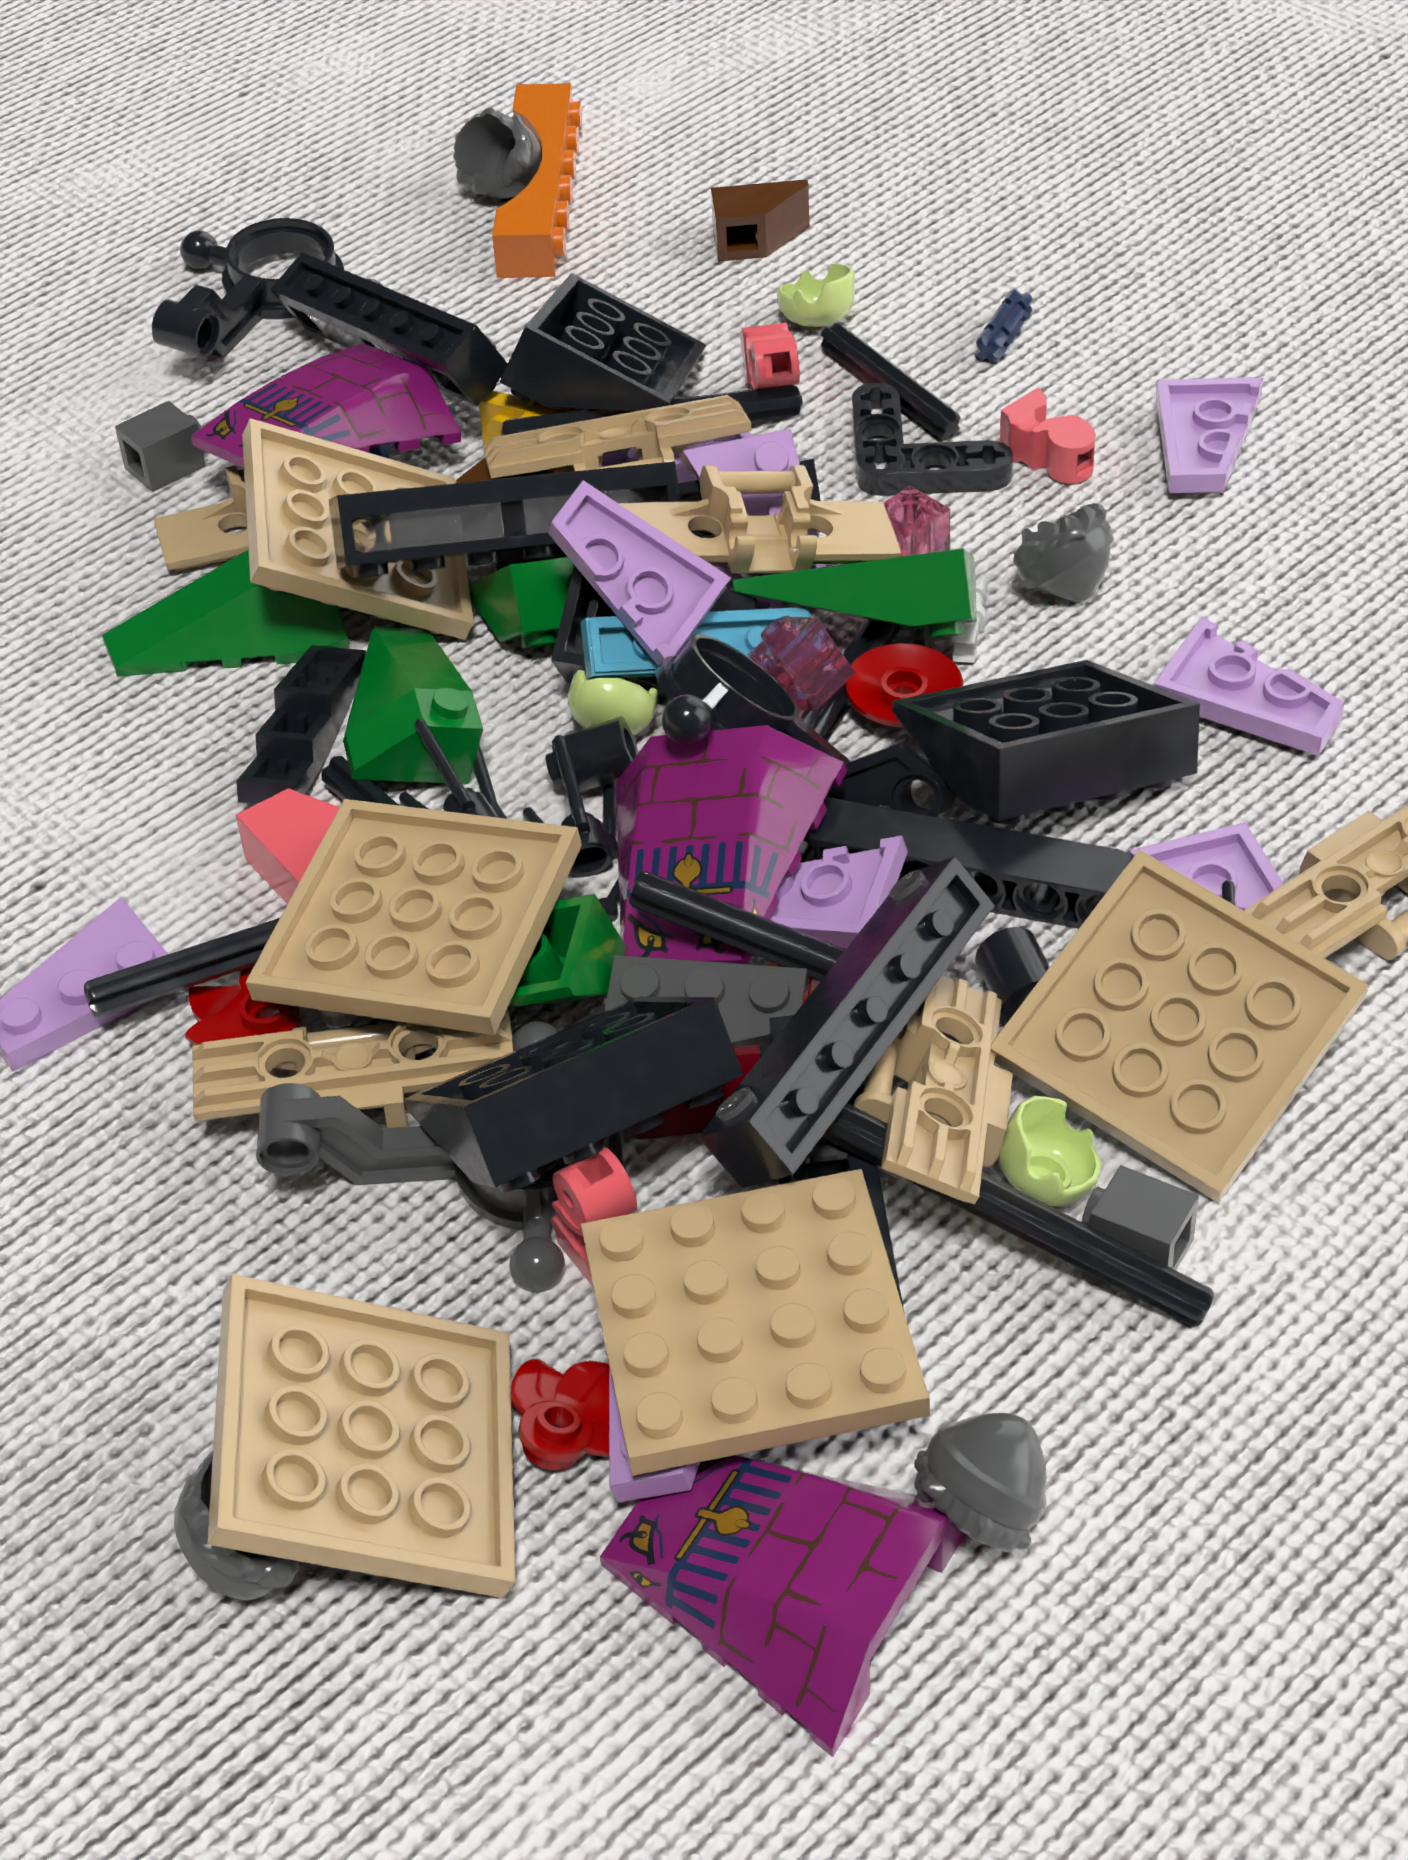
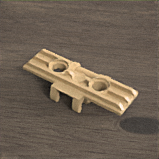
[483,395,752,480]
[154,465,249,572]
[619,465,901,573]
[1244,804,1408,960]
[854,976,1013,1205]
[192,1008,514,1128]

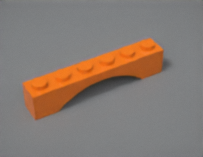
[492,83,582,278]

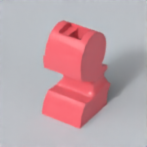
[740,322,800,390]
[1000,388,1096,484]
[550,1147,637,1286]

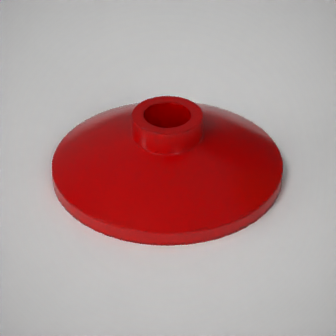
[845,643,963,727]

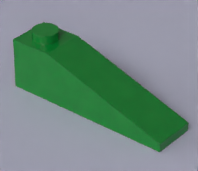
[733,548,977,638]
[102,549,350,677]
[343,626,483,784]

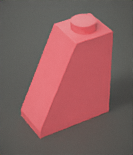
[235,788,340,904]

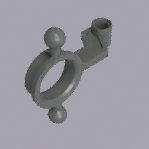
[256,1021,623,1292]

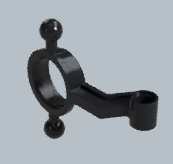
[152,218,383,358]
[656,634,956,817]

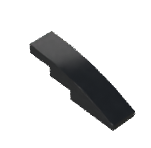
[236,645,366,804]

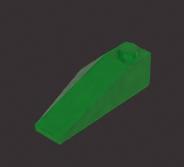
[469,557,574,649]
[508,893,626,1006]

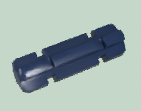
[975,289,1033,363]

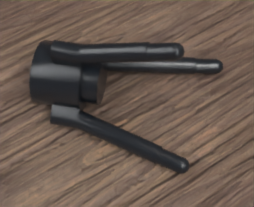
[399,718,507,819]
[522,735,618,877]

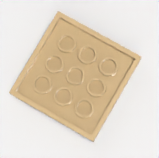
[242,418,474,640]
[246,799,582,1035]
[990,849,1369,1203]
[581,1169,930,1476]
[207,1274,515,1598]

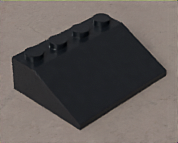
[500,273,707,411]
[892,660,1200,824]
[404,996,744,1193]

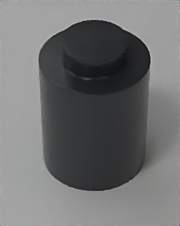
[545,716,639,793]
[975,927,1050,1023]

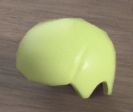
[777,263,855,327]
[568,670,657,735]
[999,1095,1102,1206]

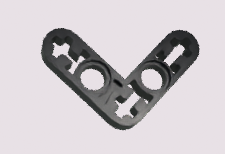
[852,383,1013,496]

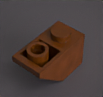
[711,179,810,262]

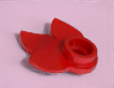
[185,966,301,1045]
[510,1358,609,1470]

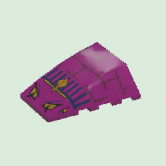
[191,343,461,468]
[615,725,847,964]
[600,1455,966,1757]

